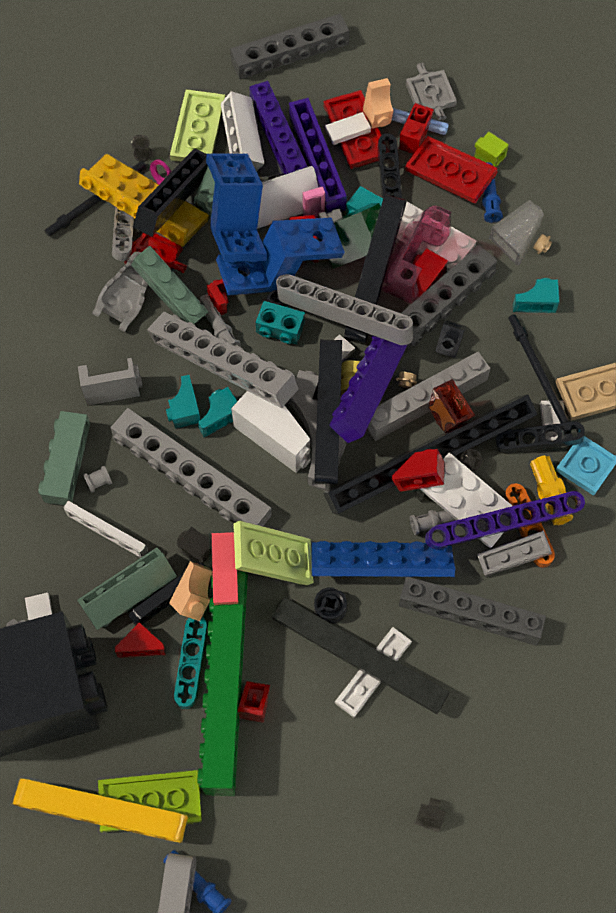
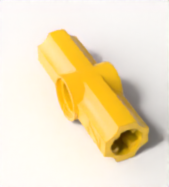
[530,455,573,526]

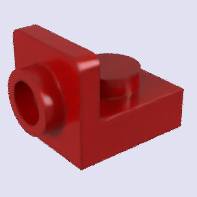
[207,279,229,315]

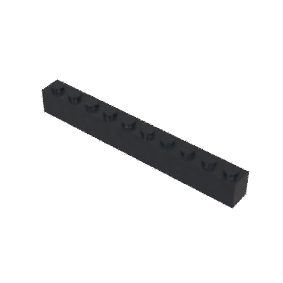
[323,394,538,514]

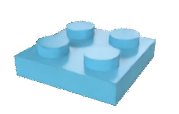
[555,437,616,496]

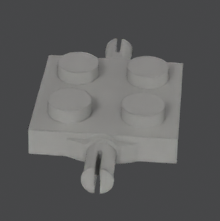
[406,63,457,121]

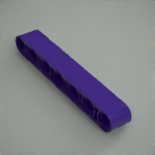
[425,491,585,549]

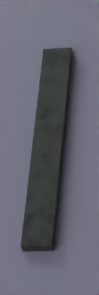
[272,597,449,715]

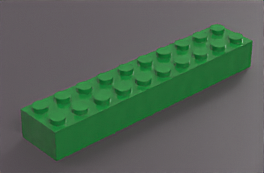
[197,570,248,796]

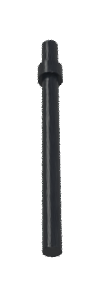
[44,160,147,237]
[508,314,570,423]

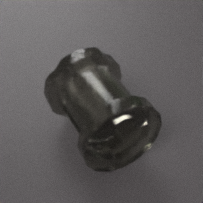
[131,135,152,162]

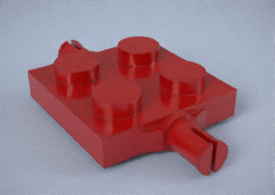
[123,233,187,273]

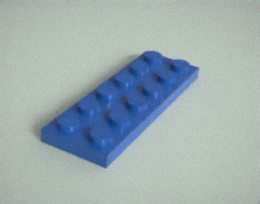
[312,541,455,577]

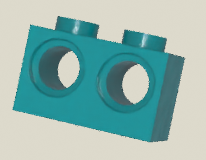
[255,301,305,344]

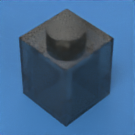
[177,526,212,563]

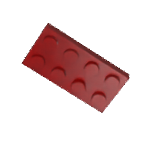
[323,90,389,169]
[405,136,498,204]

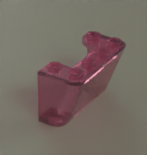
[382,206,451,304]

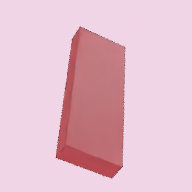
[212,532,238,605]

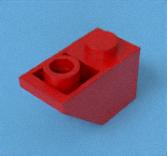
[399,103,434,154]

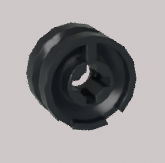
[314,587,347,624]

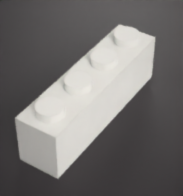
[220,91,264,172]

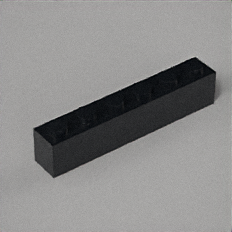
[133,148,208,237]

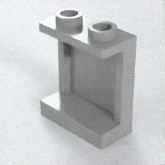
[78,358,143,405]

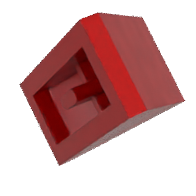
[115,623,166,658]
[238,681,270,723]

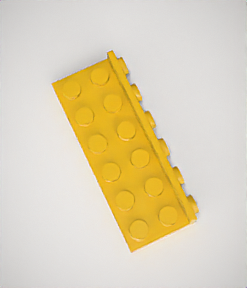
[79,154,209,247]

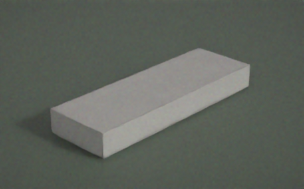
[477,531,552,577]

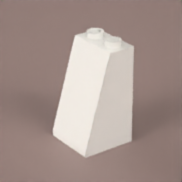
[232,391,311,473]

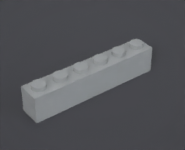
[367,352,490,441]

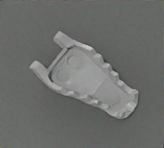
[92,252,147,332]

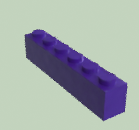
[289,98,347,213]
[329,335,408,443]

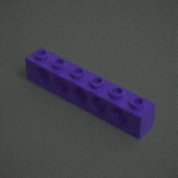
[249,81,308,175]

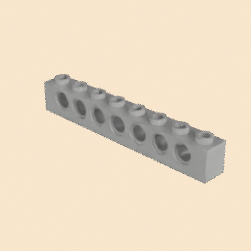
[147,312,299,408]
[110,408,272,527]

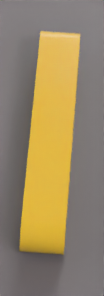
[12,778,188,843]

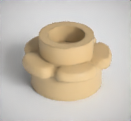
[533,234,552,254]
[396,372,417,389]

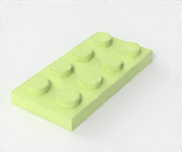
[170,90,225,162]
[234,521,313,585]

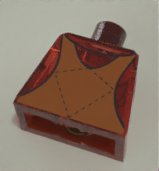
[428,379,475,433]

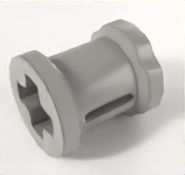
[83,466,113,493]

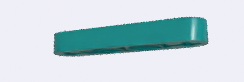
[174,617,207,709]

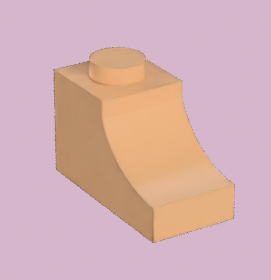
[363,78,394,128]
[169,561,213,621]

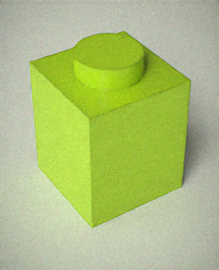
[474,132,509,167]

